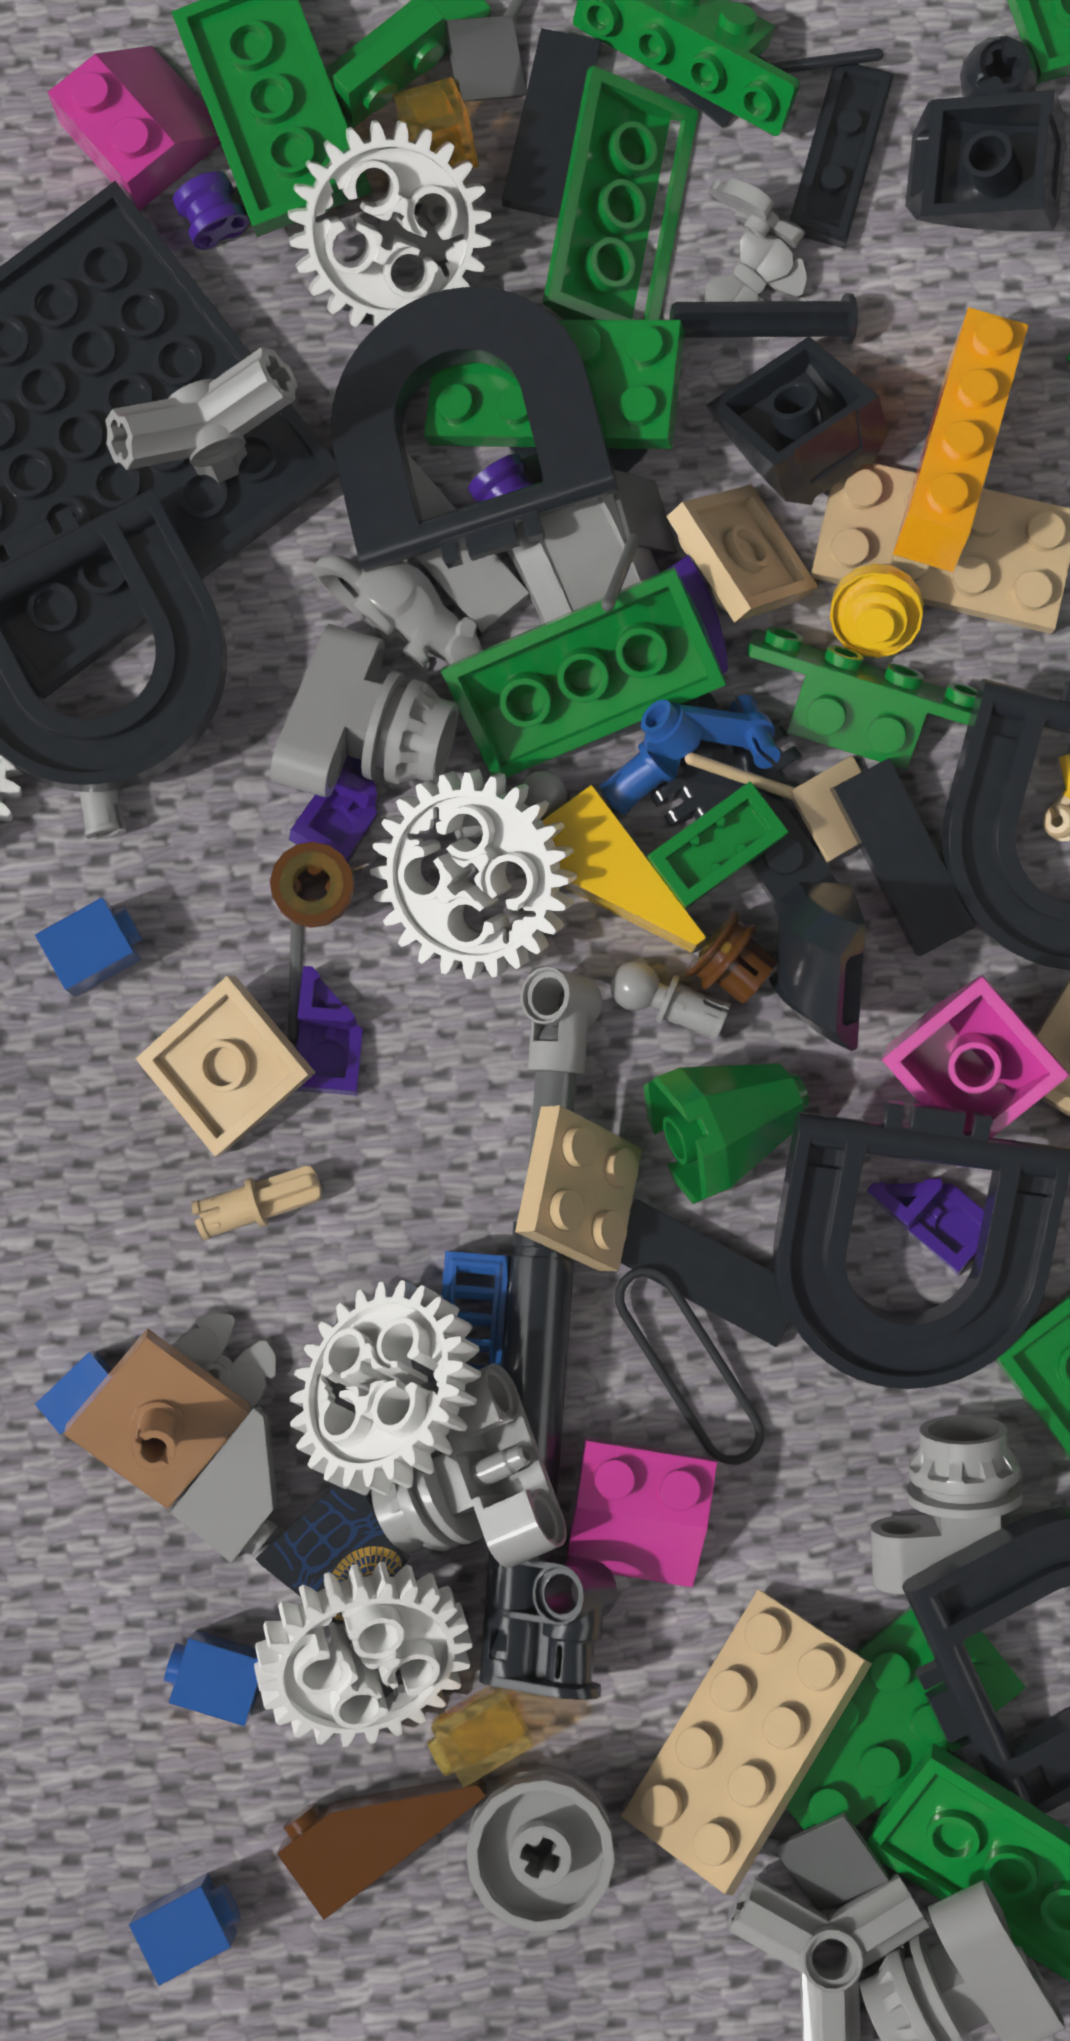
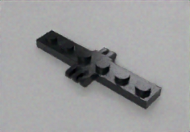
[650,692,838,904]

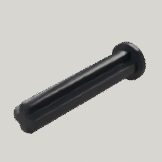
[669,293,858,344]

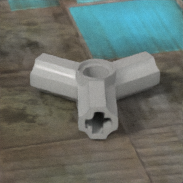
[105,347,298,483]
[727,1872,929,2041]

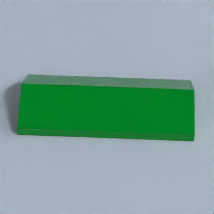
[542,65,699,320]
[441,567,726,778]

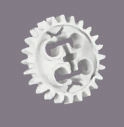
[288,120,491,328]
[370,769,577,979]
[290,1280,481,1496]
[254,1562,473,1747]

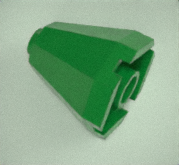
[643,1063,809,1204]

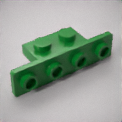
[325,0,491,129]
[573,0,800,136]
[746,626,977,770]

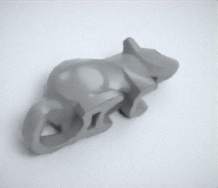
[311,554,483,673]

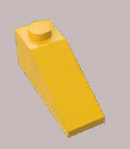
[542,785,706,953]

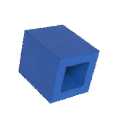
[35,897,144,997]
[164,1630,259,1726]
[129,1873,241,1986]

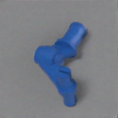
[599,695,781,815]

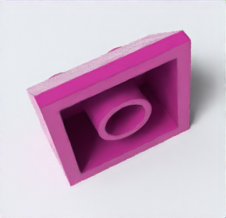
[47,46,221,211]
[882,975,1069,1137]
[566,1437,717,1587]

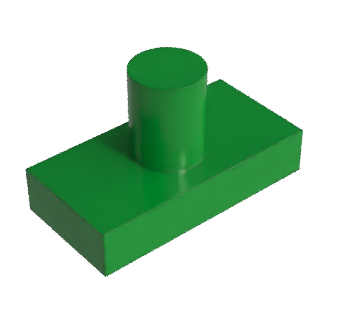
[647,781,788,910]

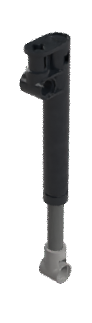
[479,967,617,1700]

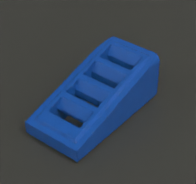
[442,1251,510,1370]

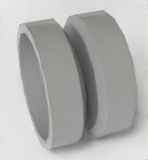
[466,1764,615,1933]

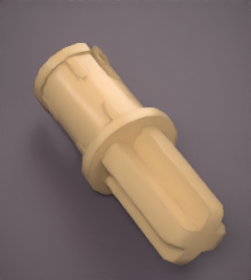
[191,1166,322,1241]

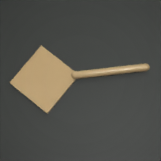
[685,752,861,862]

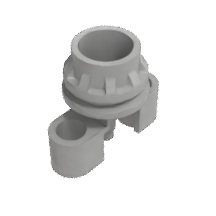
[270,624,459,798]
[372,1363,566,1568]
[871,1415,1045,1594]
[860,1880,1066,2041]

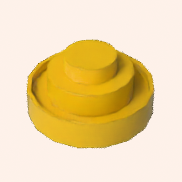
[829,563,924,658]

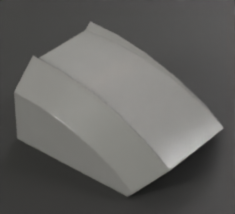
[506,493,660,624]

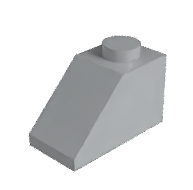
[170,1406,279,1563]

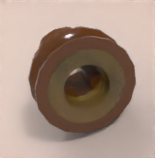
[270,842,355,928]
[685,910,778,1004]

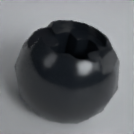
[960,36,1038,97]

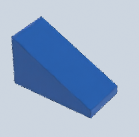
[35,1351,112,1435]

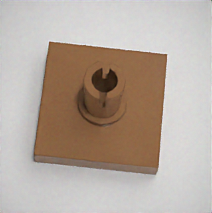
[64,1328,250,1509]

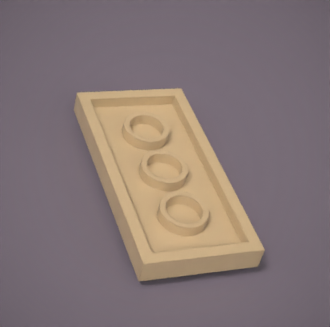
[810,463,1070,634]
[621,1589,872,1896]

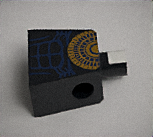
[255,1485,410,1626]

